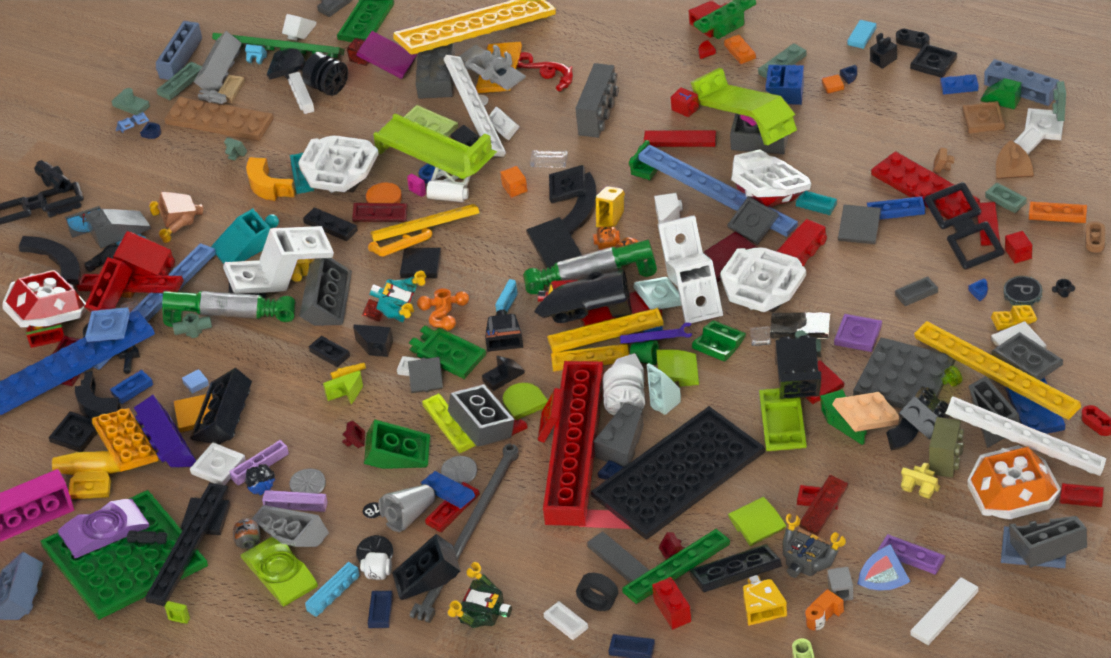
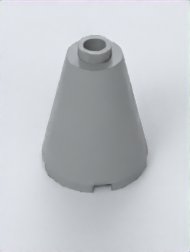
[378,484,435,532]

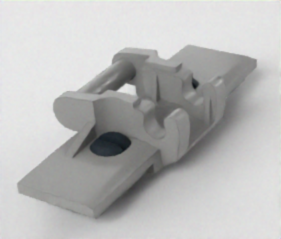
[458,45,526,91]

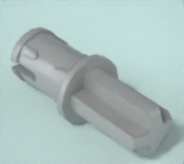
[198,89,227,104]

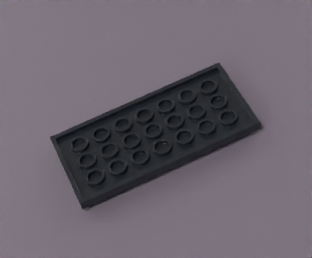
[591,406,765,540]

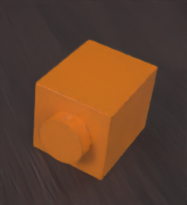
[500,166,527,198]

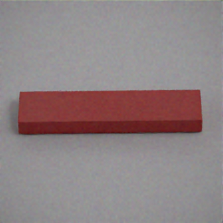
[643,130,716,147]

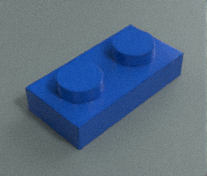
[940,74,979,95]
[110,370,154,404]

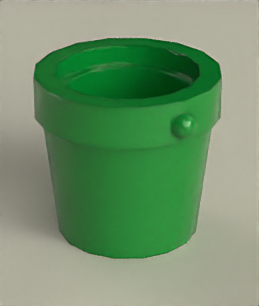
[630,340,659,365]

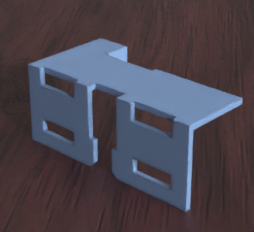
[116,112,149,133]

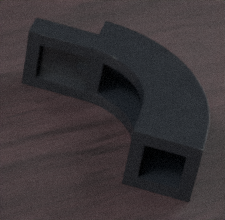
[75,371,121,418]

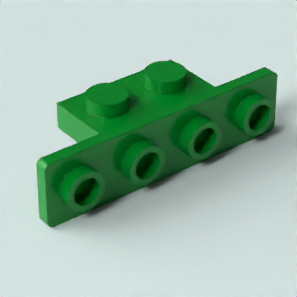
[693,0,756,39]

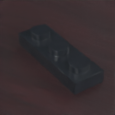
[303,207,358,242]

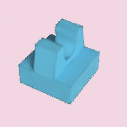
[245,44,267,64]

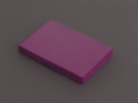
[356,31,417,79]

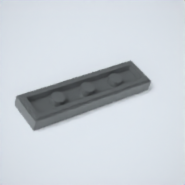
[587,531,649,582]

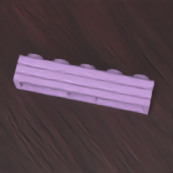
[229,440,289,486]
[262,490,328,512]

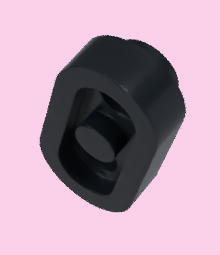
[896,28,930,49]

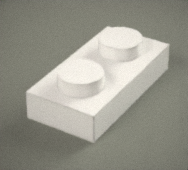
[489,107,520,140]

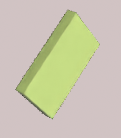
[404,105,458,137]

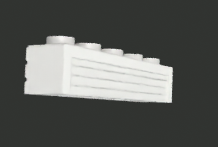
[288,72,314,114]

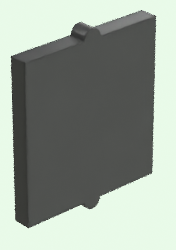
[408,357,443,393]

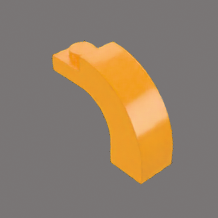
[246,157,296,201]

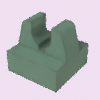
[224,137,247,161]

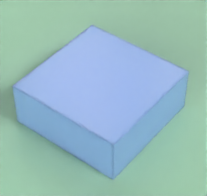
[182,369,209,394]

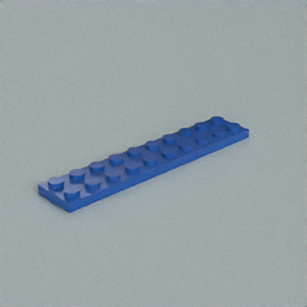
[0,310,155,415]

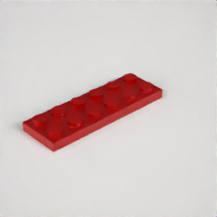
[871,151,980,219]

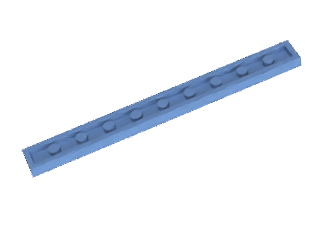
[639,145,798,237]
[93,243,216,370]

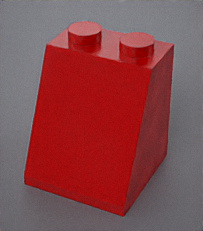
[113,231,175,276]

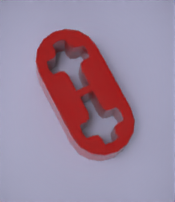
[1081,405,1111,436]

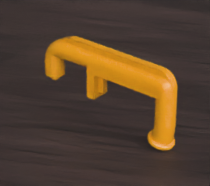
[368,228,433,257]

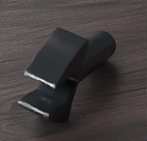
[118,345,140,374]

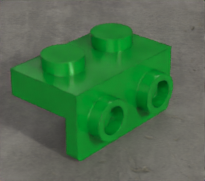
[629,140,658,180]

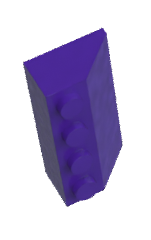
[134,395,197,467]

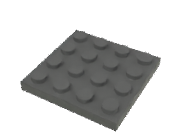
[853,337,955,409]

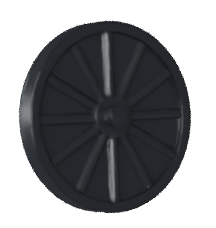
[356,535,393,564]

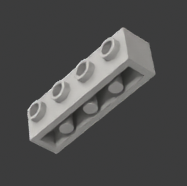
[194,31,242,91]

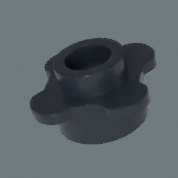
[1052,279,1075,298]

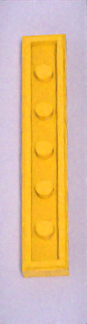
[370,204,479,242]
[547,308,664,353]

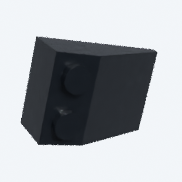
[392,534,461,600]

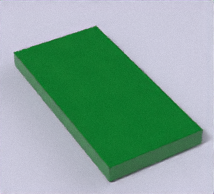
[337,0,394,44]

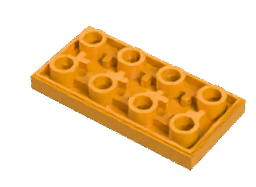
[92,408,158,472]

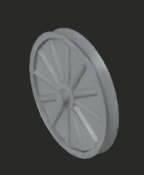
[441,456,477,484]
[289,468,326,494]

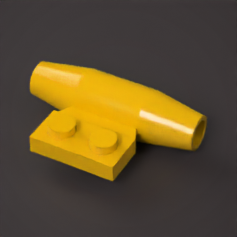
[52,451,130,499]

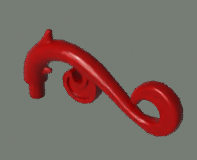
[517,52,573,92]

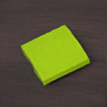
[656,350,699,387]
[728,497,786,546]

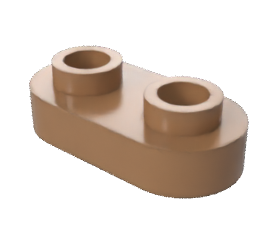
[1085,221,1105,253]

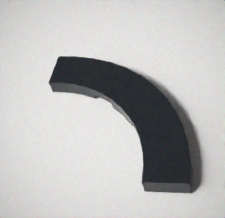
[562,172,597,235]
[19,236,81,285]

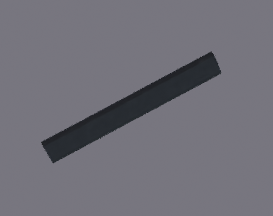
[145,482,229,607]

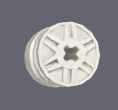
[602,364,645,415]

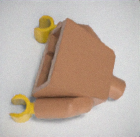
[149,192,203,243]

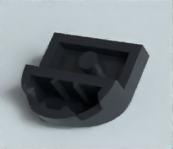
[267,48,306,80]

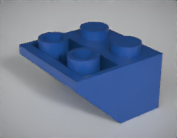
[766,65,804,105]

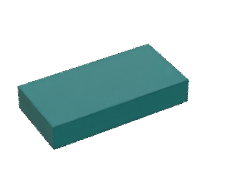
[796,191,837,215]

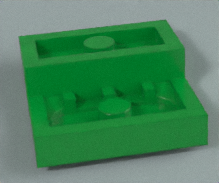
[692,320,746,362]

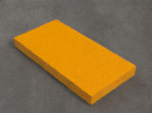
[476,41,522,93]

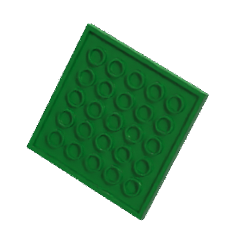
[40,490,208,620]

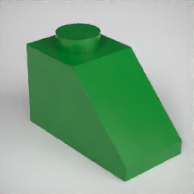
[981,78,1022,110]

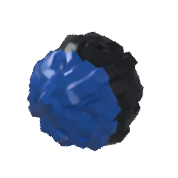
[245,464,276,495]

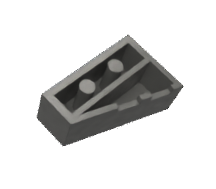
[969,376,1020,448]
[594,403,644,467]
[1009,516,1087,568]

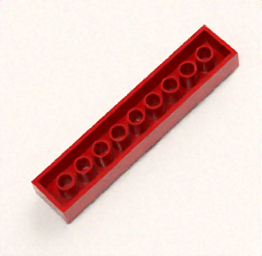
[543,361,604,526]

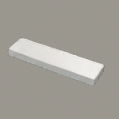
[911,577,978,645]

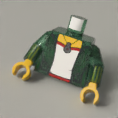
[448,562,512,628]

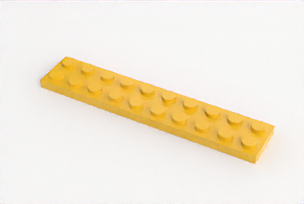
[393,0,556,55]

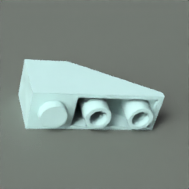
[647,363,681,415]

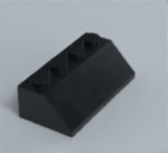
[190,368,252,445]

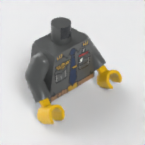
[782,513,846,578]

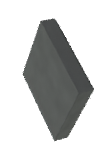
[727,196,779,245]
[838,204,881,244]

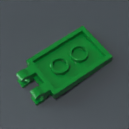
[409,325,486,379]

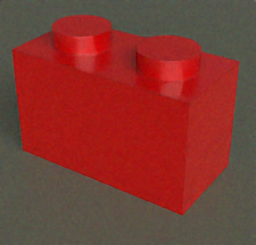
[652,577,691,630]

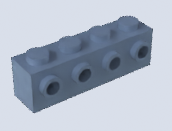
[156,21,202,80]
[984,59,1059,106]

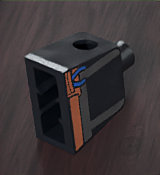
[485,310,523,352]

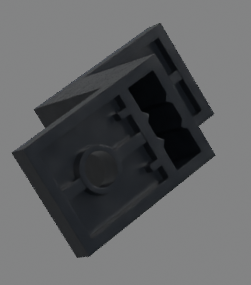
[775,335,821,399]

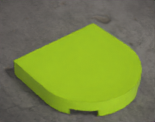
[503,383,548,420]

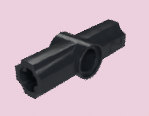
[34,160,71,193]

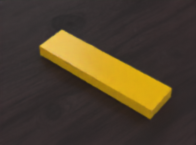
[551,344,629,371]

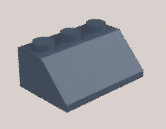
[0,552,43,620]

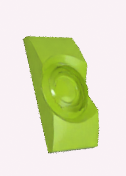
[759,388,807,451]
[240,537,318,607]

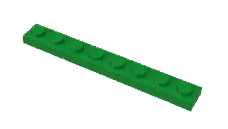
[212,33,345,58]

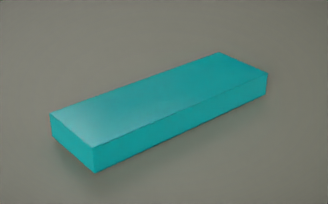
[290,153,314,194]

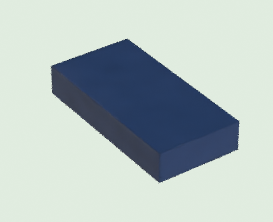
[368,591,393,628]
[608,634,655,658]

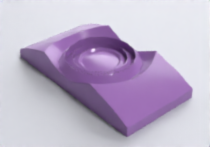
[58,499,149,558]

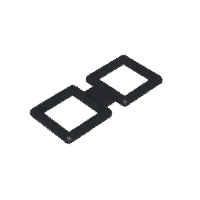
[0,182,84,225]
[924,182,1005,270]

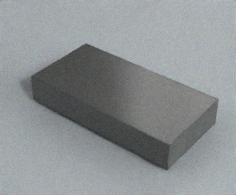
[895,277,938,306]

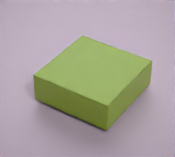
[165,601,190,624]

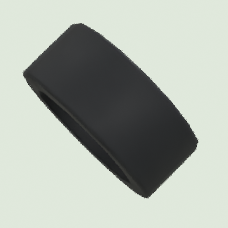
[576,572,618,611]

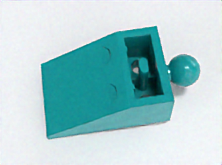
[211,209,279,264]

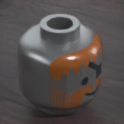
[233,518,261,549]

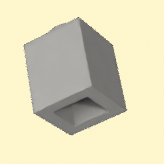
[827,567,853,601]

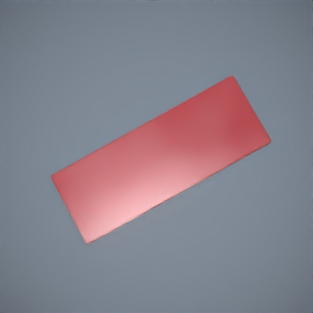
[579,510,632,529]

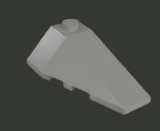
[252,505,329,547]

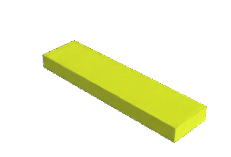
[422,393,476,454]

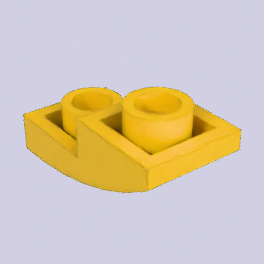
[991,305,1037,330]

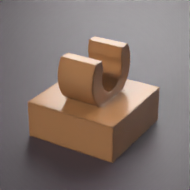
[933,147,955,174]

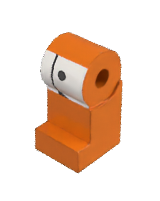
[805,589,844,630]

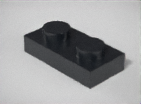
[308,335,350,367]

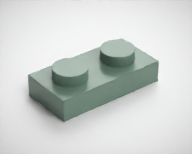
[1052,81,1066,121]
[985,183,1027,213]

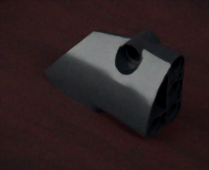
[534,269,632,323]

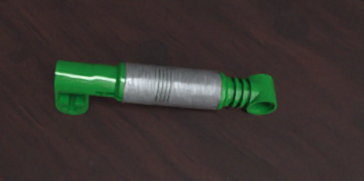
[523,239,657,294]
[162,291,296,327]

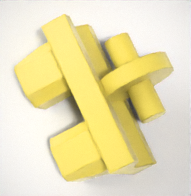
[901,463,940,499]

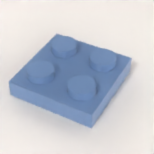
[85,307,130,342]

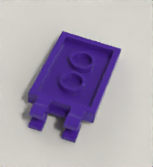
[620,322,692,344]

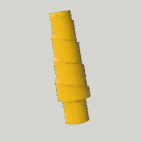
[330,363,366,380]

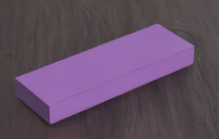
[878,534,945,575]

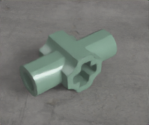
[172,313,212,338]

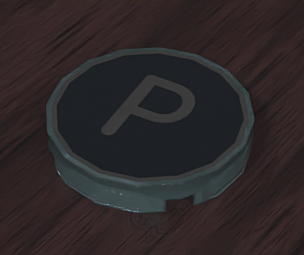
[1003,276,1042,306]

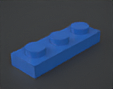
[867,197,925,219]
[420,471,475,508]

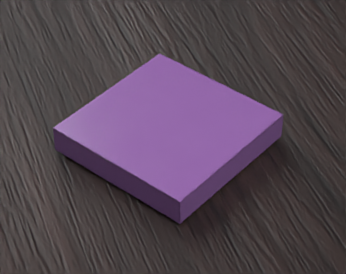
[834,314,882,352]

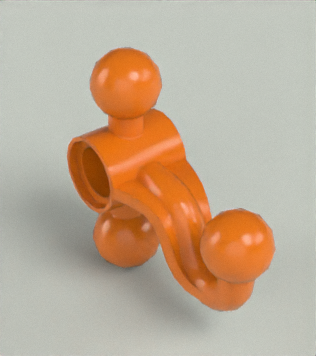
[417,288,469,331]

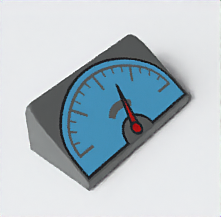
[65,206,101,238]

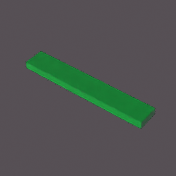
[622,529,730,604]

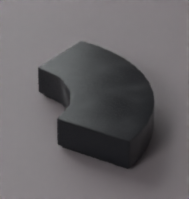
[886,413,919,451]

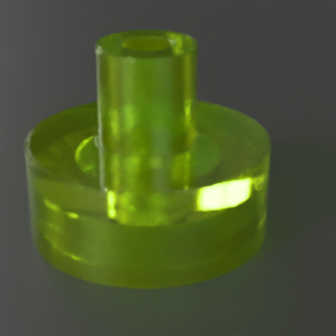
[941,366,963,387]

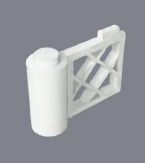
[427,167,470,202]

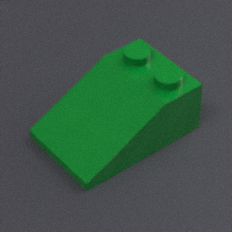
[364,419,430,469]

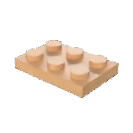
[832,392,899,432]

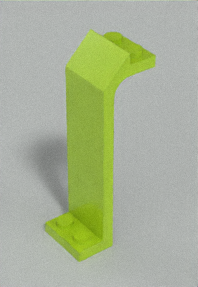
[691,68,797,145]
[373,113,497,179]

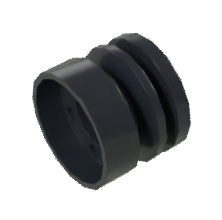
[302,52,348,96]

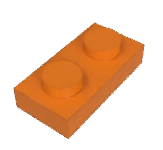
[724,35,756,64]

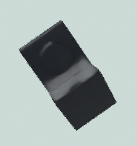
[482,356,525,391]

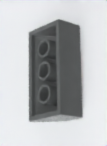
[300,258,352,326]

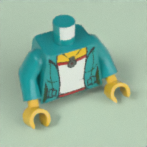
[369,271,426,323]

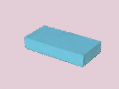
[847,20,876,49]
[495,279,518,312]

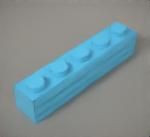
[305,562,360,617]

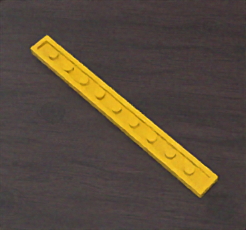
[914,321,1081,420]

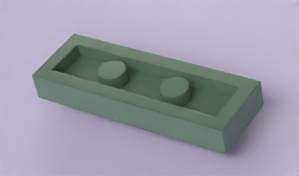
[758,43,807,79]
[157,62,202,100]

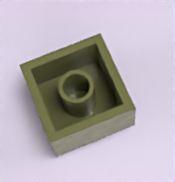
[929,417,964,478]

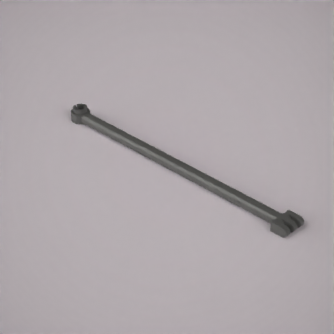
[410,443,519,623]

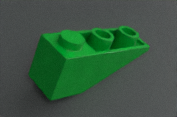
[820,390,867,445]

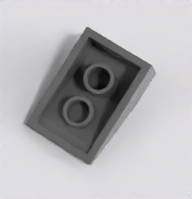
[85,209,151,248]

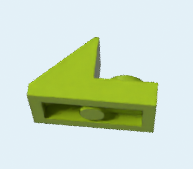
[323,371,363,404]

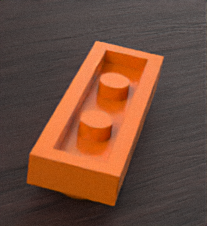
[1029,201,1087,223]

